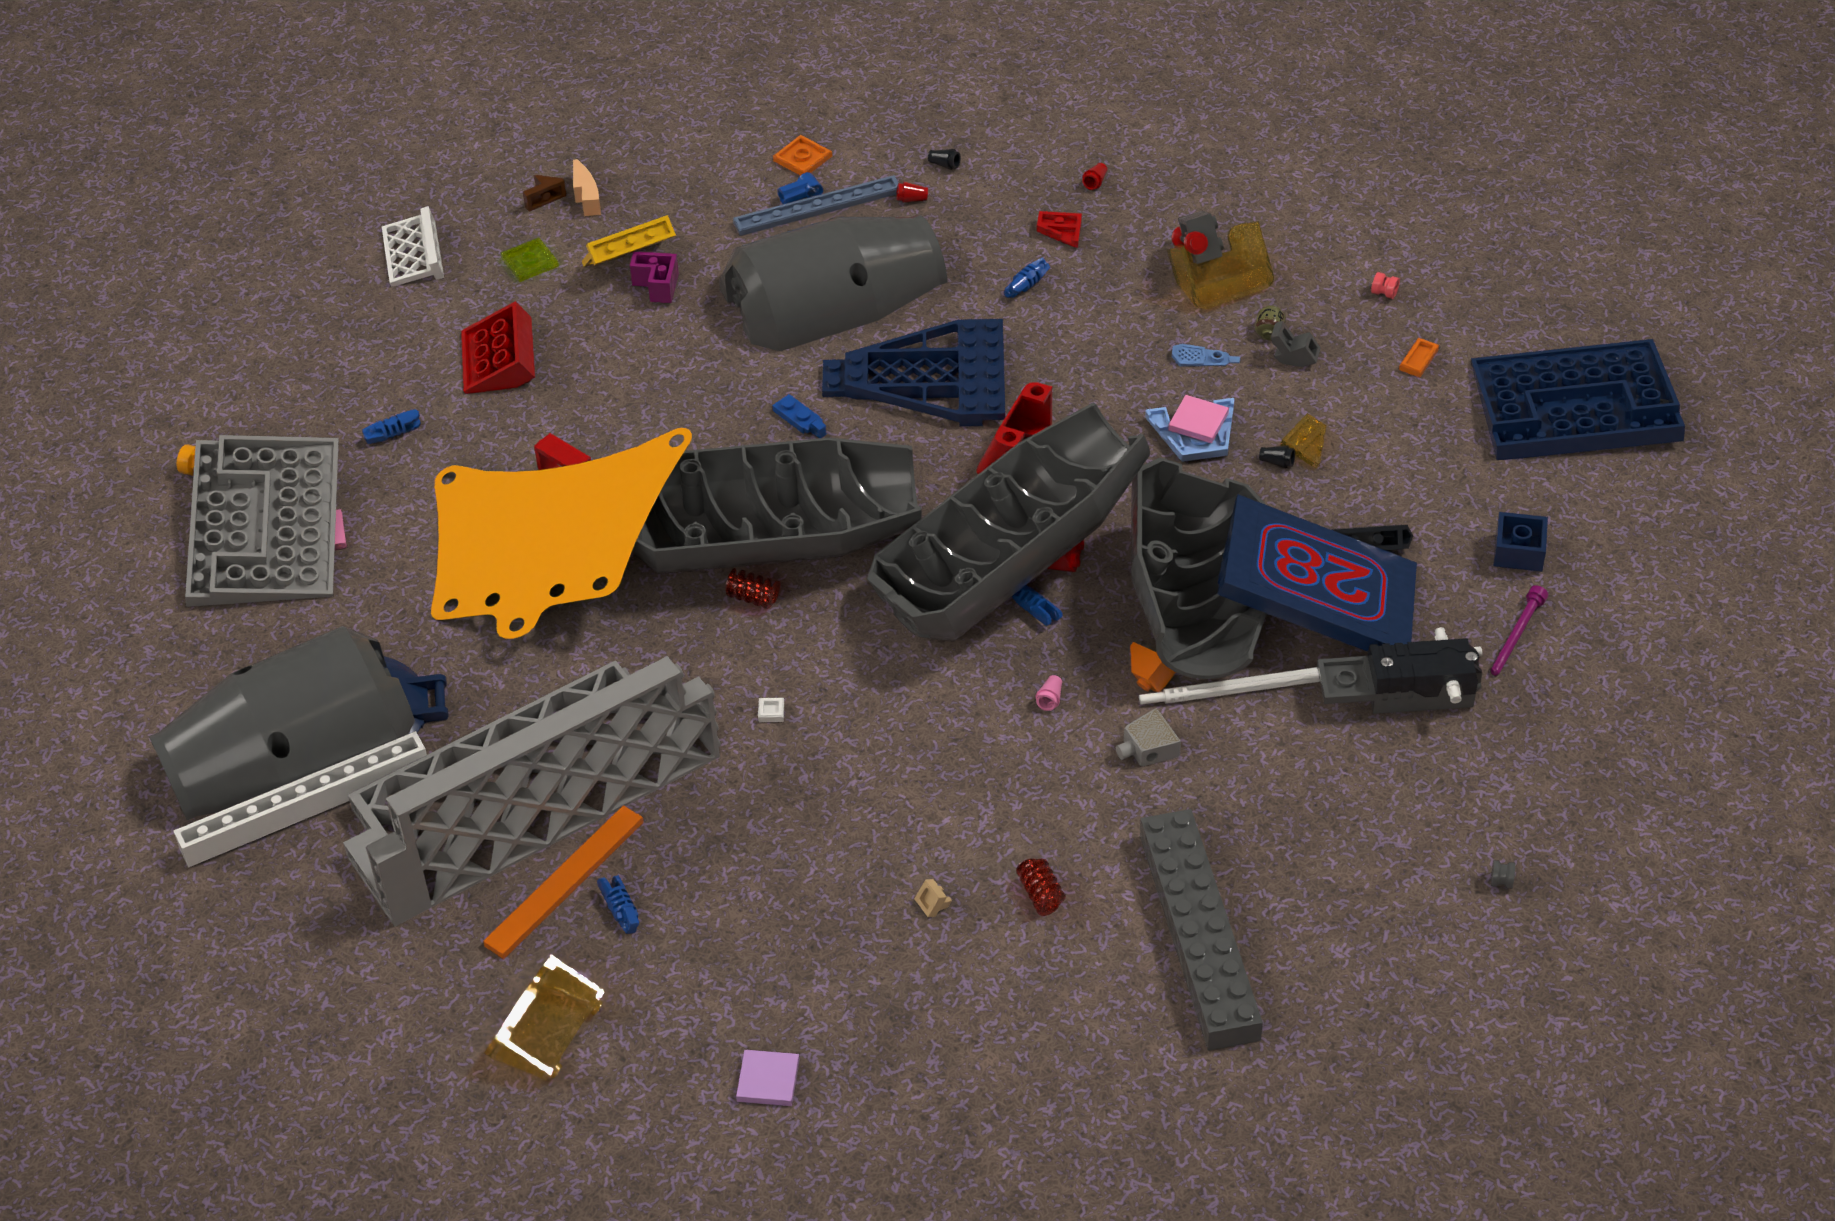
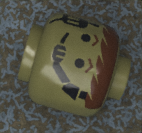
[1255,306,1286,340]

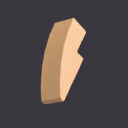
[573,159,601,216]

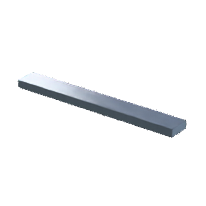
[733,175,898,236]

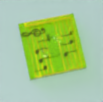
[500,237,559,282]

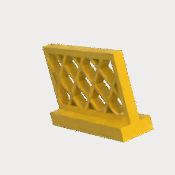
[581,215,676,267]

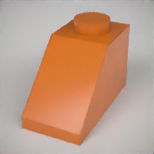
[1130,642,1176,692]

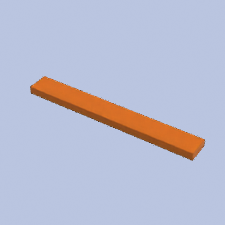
[483,805,644,959]

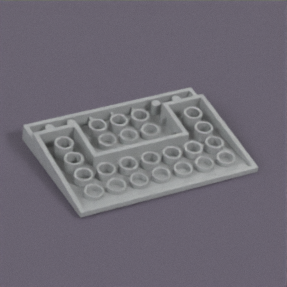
[185,435,339,607]

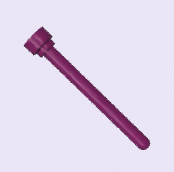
[1490,585,1548,676]

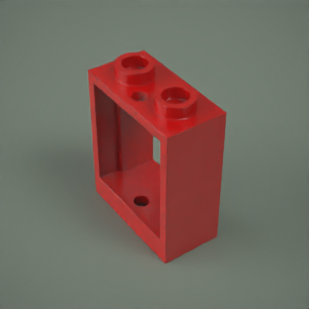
[534,433,591,470]

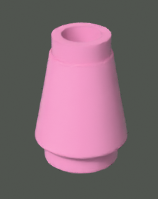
[1036,675,1062,711]

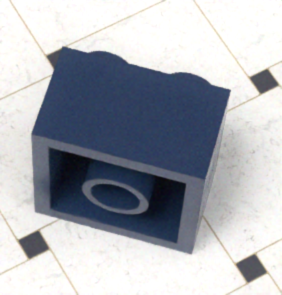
[1493,512,1548,572]

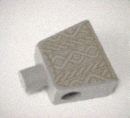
[1116,708,1181,766]

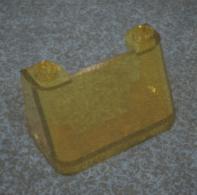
[484,955,604,1081]

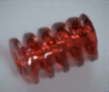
[725,568,781,609]
[1016,858,1066,916]

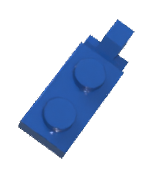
[772,394,827,438]

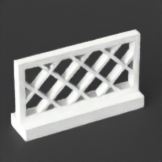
[382,206,444,287]

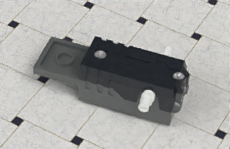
[1317,627,1482,714]

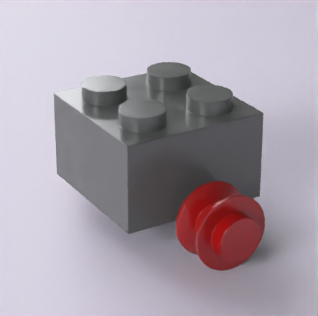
[1171,210,1224,264]

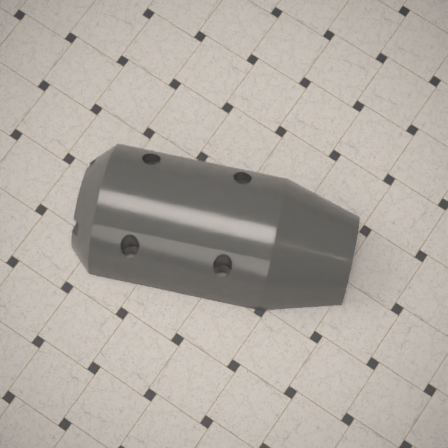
[867,402,1150,642]
[632,438,922,574]

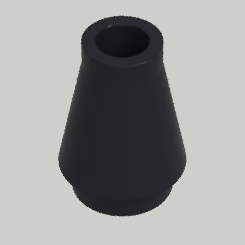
[928,149,961,170]
[1259,445,1296,468]

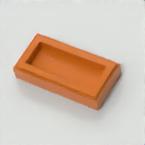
[1399,338,1439,378]

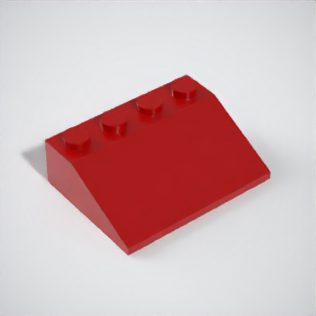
[461,301,535,394]

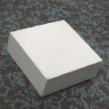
[758,698,784,722]

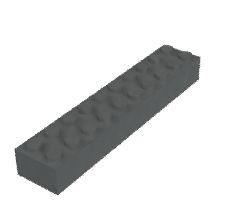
[1140,809,1263,1051]

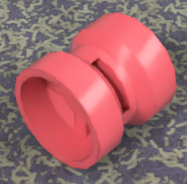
[1371,272,1400,299]

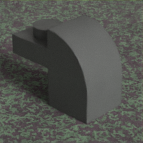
[1271,321,1321,367]

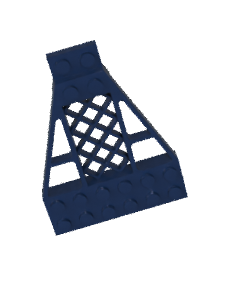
[822,319,1005,427]

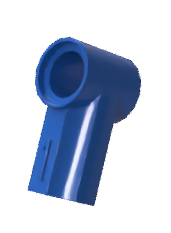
[777,172,823,204]

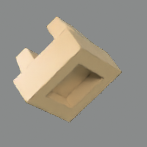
[915,879,952,917]

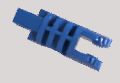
[1004,257,1050,298]
[362,409,421,444]
[1012,585,1063,626]
[597,875,639,934]

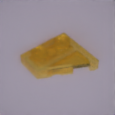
[1280,413,1327,469]

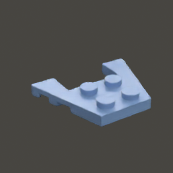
[1145,398,1234,462]

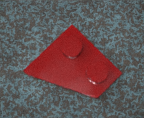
[1037,211,1082,248]

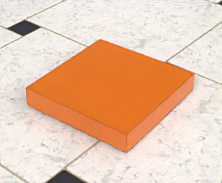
[773,135,832,176]

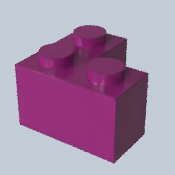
[630,251,679,303]

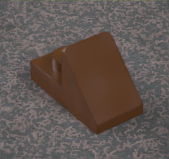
[523,175,567,212]

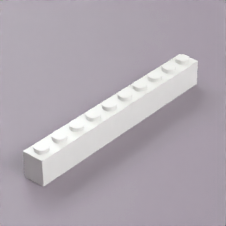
[174,731,427,868]

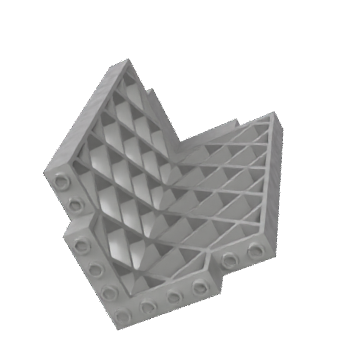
[343,656,721,927]

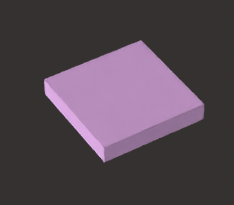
[736,1050,800,1106]

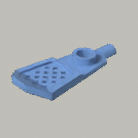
[1172,344,1240,366]

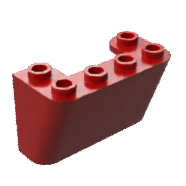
[976,382,1052,474]

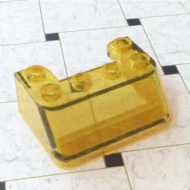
[1167,221,1274,309]

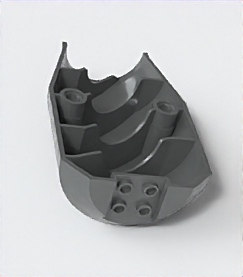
[719,215,948,351]
[1131,457,1267,679]
[149,626,415,820]

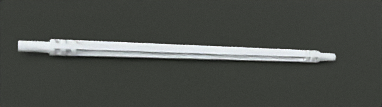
[1139,646,1482,705]

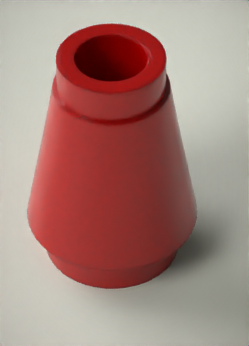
[1082,163,1107,190]
[896,181,928,203]

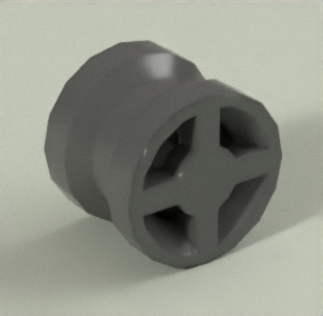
[1491,860,1515,889]

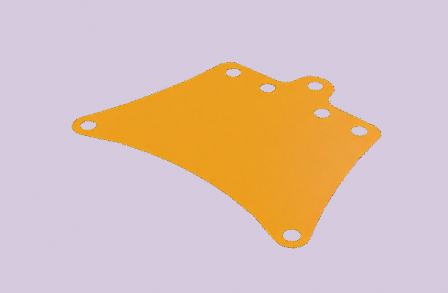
[431,428,692,639]

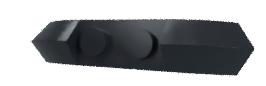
[1330,524,1413,550]

